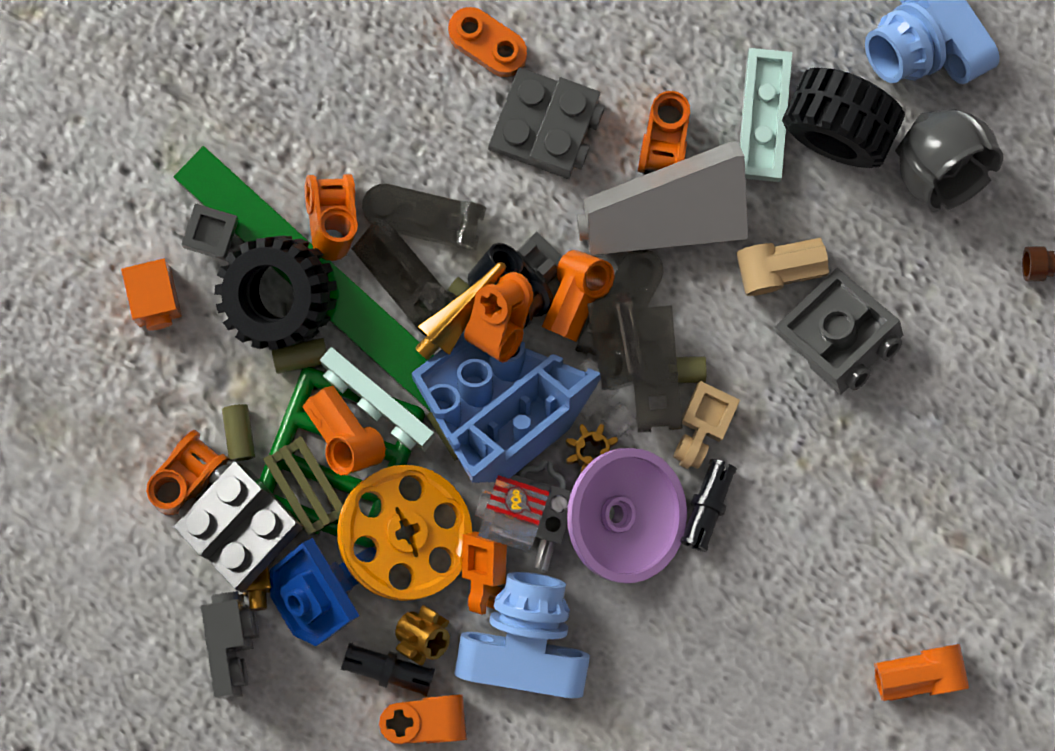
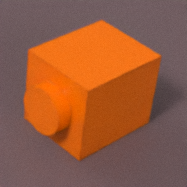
[121,258,182,331]

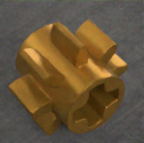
[566,424,618,474]
[395,605,450,666]

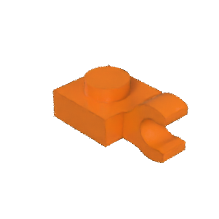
[462,531,507,615]

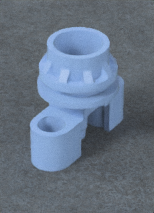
[865,0,1000,84]
[454,572,590,698]

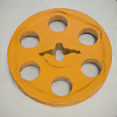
[337,465,472,601]

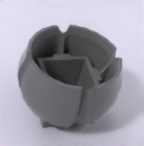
[895,109,1003,211]

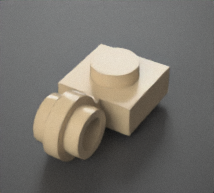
[673,381,740,469]

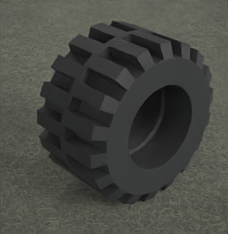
[782,68,905,168]
[214,235,337,350]

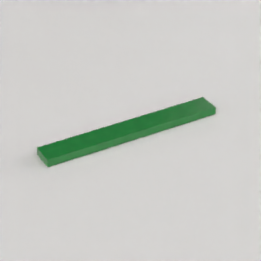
[173,146,434,412]

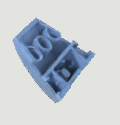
[412,333,601,483]

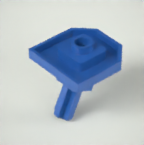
[270,538,376,646]

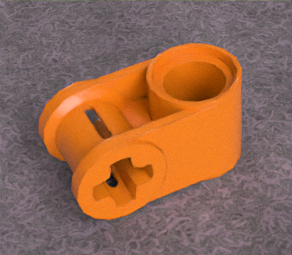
[637,91,690,173]
[305,174,358,261]
[464,272,533,363]
[146,430,229,515]
[379,694,467,744]

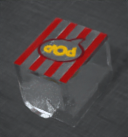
[475,475,549,553]

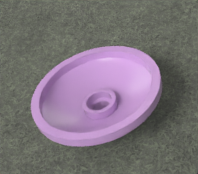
[567,448,687,583]

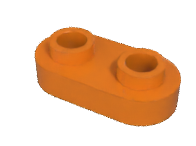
[448,7,527,77]

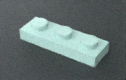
[739,48,792,182]
[320,347,436,452]

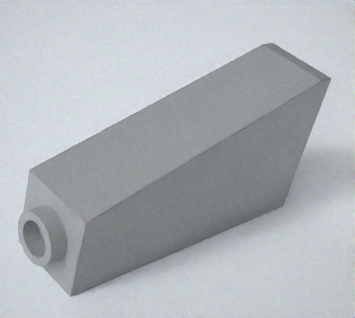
[577,142,748,255]

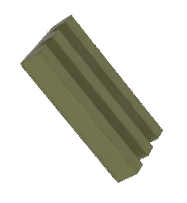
[263,436,343,537]

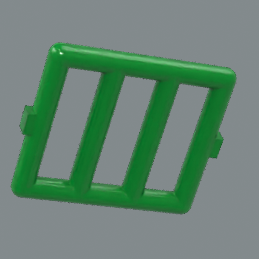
[259,367,425,548]

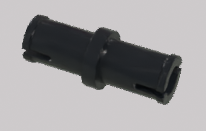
[680,459,737,552]
[341,642,435,697]

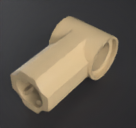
[736,238,829,296]

